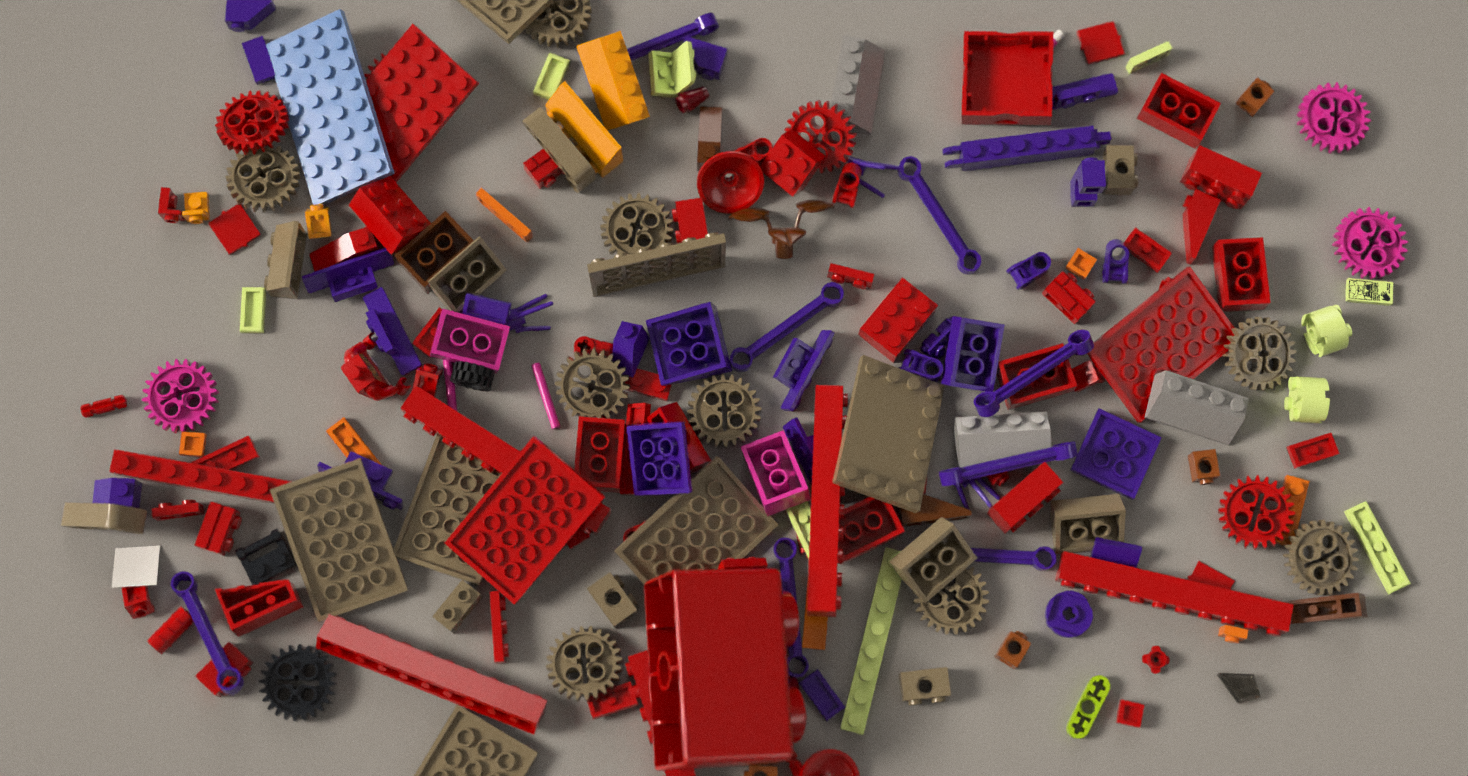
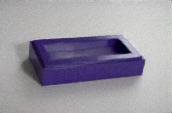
[242,36,275,85]
[462,293,512,326]
[1090,537,1142,568]
[799,669,845,722]

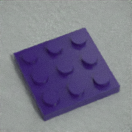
[1070,408,1162,500]

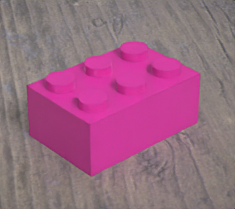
[430,309,510,374]
[741,430,811,517]

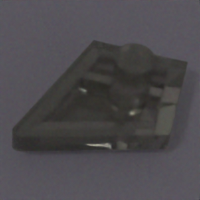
[1217,673,1261,704]

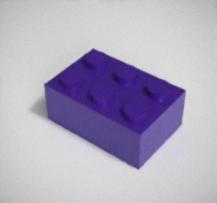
[941,316,1005,392]

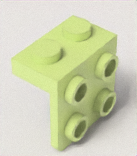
[648,41,696,98]

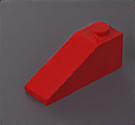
[1182,189,1221,265]
[309,227,380,271]

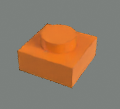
[1065,248,1097,280]
[179,432,207,457]
[1218,625,1248,644]

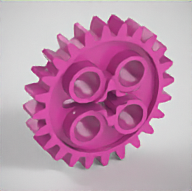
[1296,82,1371,154]
[1332,207,1408,280]
[142,359,219,433]

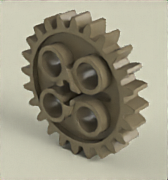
[525,0,592,47]
[225,143,301,213]
[600,193,673,255]
[1223,317,1296,390]
[555,347,630,419]
[687,374,762,449]
[1283,520,1359,595]
[913,567,989,635]
[546,626,623,702]

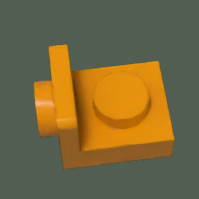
[182,192,210,224]
[305,204,332,239]

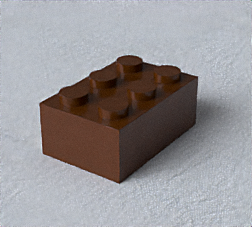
[394,211,474,294]

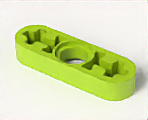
[1066,675,1110,739]

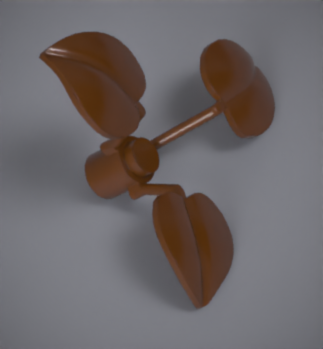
[729,200,835,259]

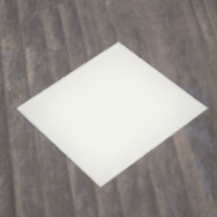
[112,546,160,588]

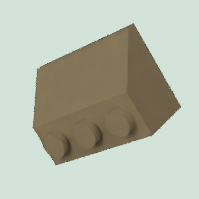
[264,221,307,299]
[428,236,507,313]
[1050,494,1126,554]
[889,517,977,603]

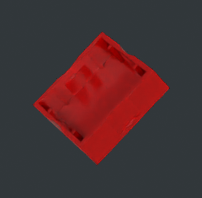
[962,31,1054,125]

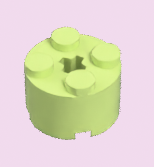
[1301,305,1352,357]
[1284,376,1330,423]

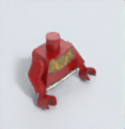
[341,332,411,401]

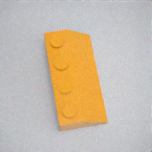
[576,31,650,130]
[545,81,623,178]

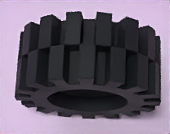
[450,361,495,391]

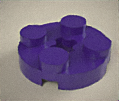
[1045,591,1093,638]

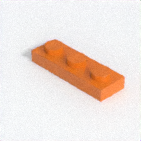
[1275,475,1310,546]

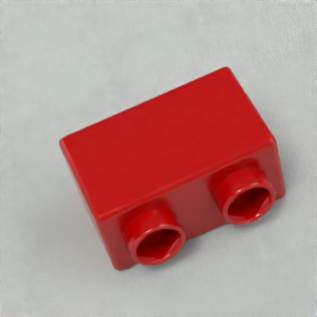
[644,568,806,771]

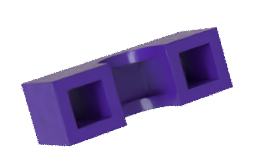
[1070,157,1106,207]

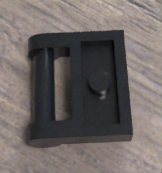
[235,528,297,585]

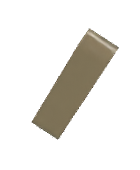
[522,107,596,193]
[61,503,147,534]

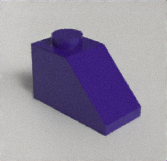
[225,0,276,32]
[684,36,727,80]
[612,321,650,378]

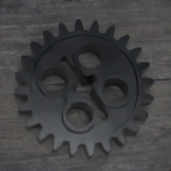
[259,644,337,722]

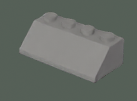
[831,35,885,134]
[1145,370,1249,445]
[954,412,1052,467]

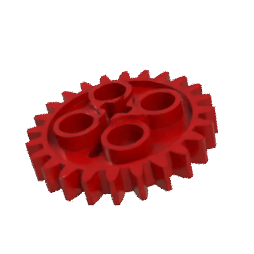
[215,90,290,155]
[784,100,857,173]
[1218,475,1295,550]

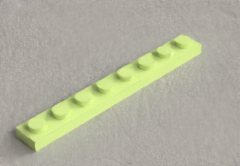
[840,547,902,735]

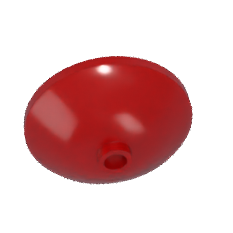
[697,151,764,213]
[799,749,860,776]

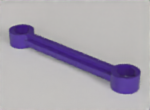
[627,13,719,61]
[897,156,981,275]
[730,282,844,372]
[974,330,1094,417]
[939,441,1078,486]
[773,537,809,678]
[971,546,1056,571]
[171,571,244,695]

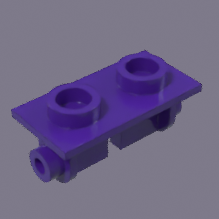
[920,317,952,359]

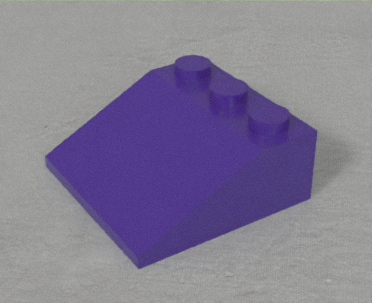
[646,302,732,386]
[627,422,692,496]

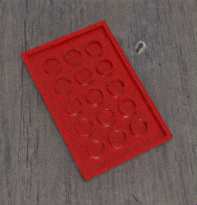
[366,23,479,183]
[1087,267,1234,423]
[445,436,606,605]

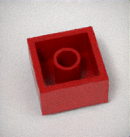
[760,129,826,197]

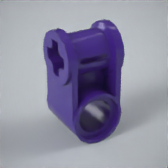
[1102,239,1129,284]
[1006,252,1051,290]
[899,349,943,382]

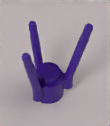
[847,156,898,198]
[507,294,553,334]
[954,477,1001,510]

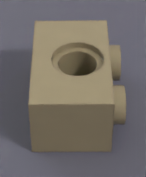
[1103,145,1138,195]
[587,572,639,628]
[432,580,483,634]
[898,667,951,706]

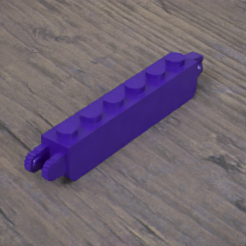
[942,126,1112,171]

